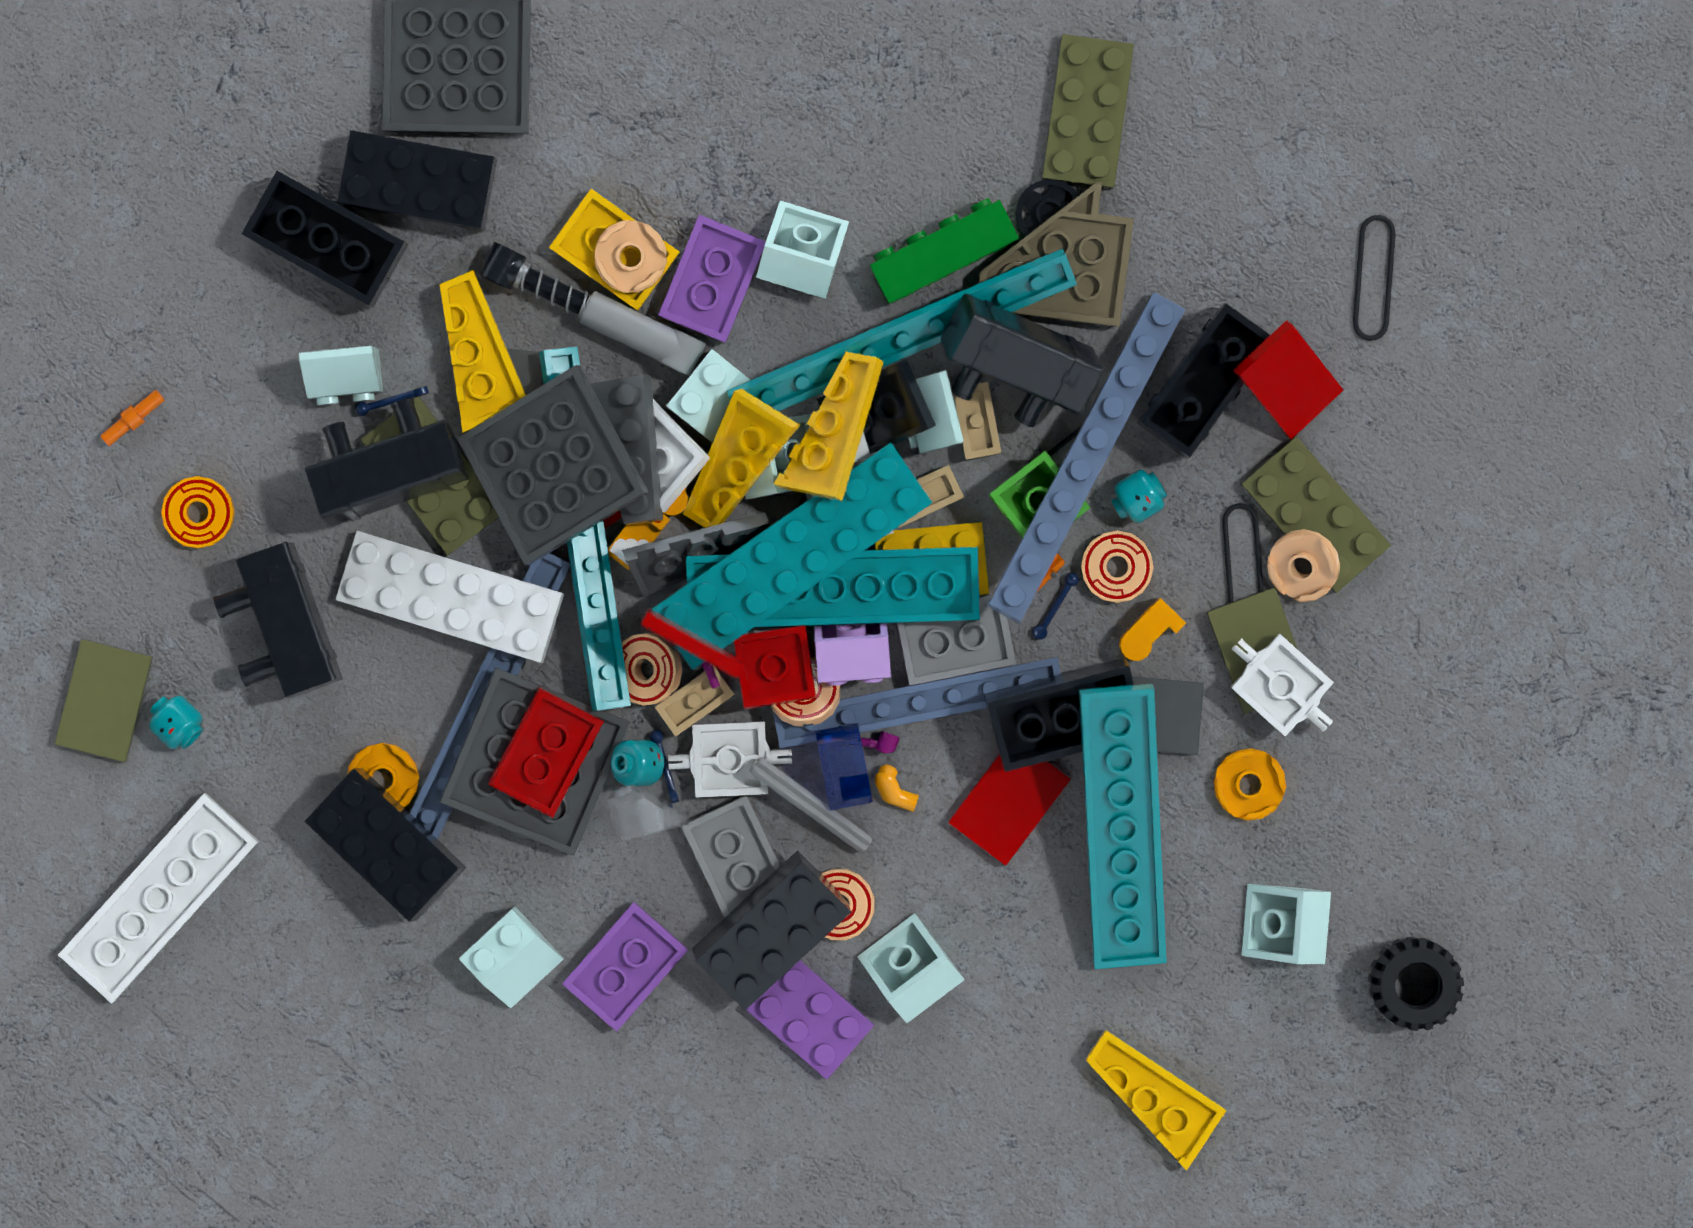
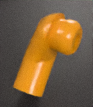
[874,764,919,812]

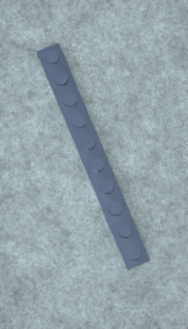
[987,292,1185,624]
[410,553,571,840]

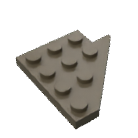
[978,182,1134,327]

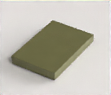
[1206,587,1297,714]
[55,639,153,762]

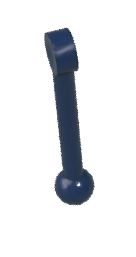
[355,386,429,416]
[1033,572,1079,639]
[649,730,680,804]

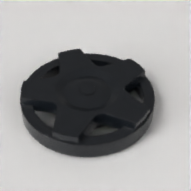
[1016,179,1079,237]

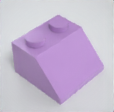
[814,623,891,685]

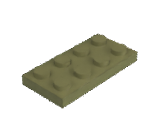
[1042,34,1134,189]
[360,396,499,556]
[1241,436,1391,593]

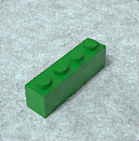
[869,198,1019,306]

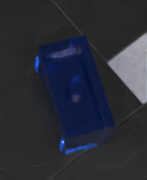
[815,723,873,811]

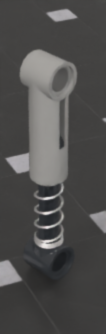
[478,242,706,377]

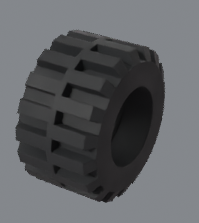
[1368,937,1464,1031]

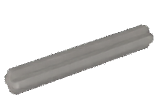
[750,757,872,853]

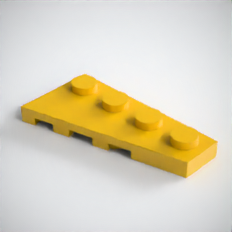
[439,270,526,433]
[774,352,883,501]
[683,389,800,528]
[1085,1029,1227,1171]

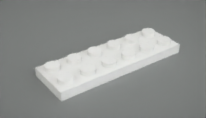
[336,531,564,663]
[58,793,259,1004]

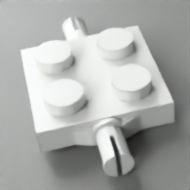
[1230,634,1334,736]
[668,721,792,798]

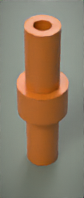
[100,389,165,447]

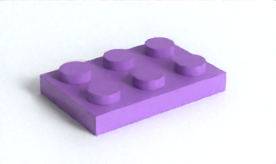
[658,215,766,343]
[562,901,688,1032]
[746,960,874,1080]

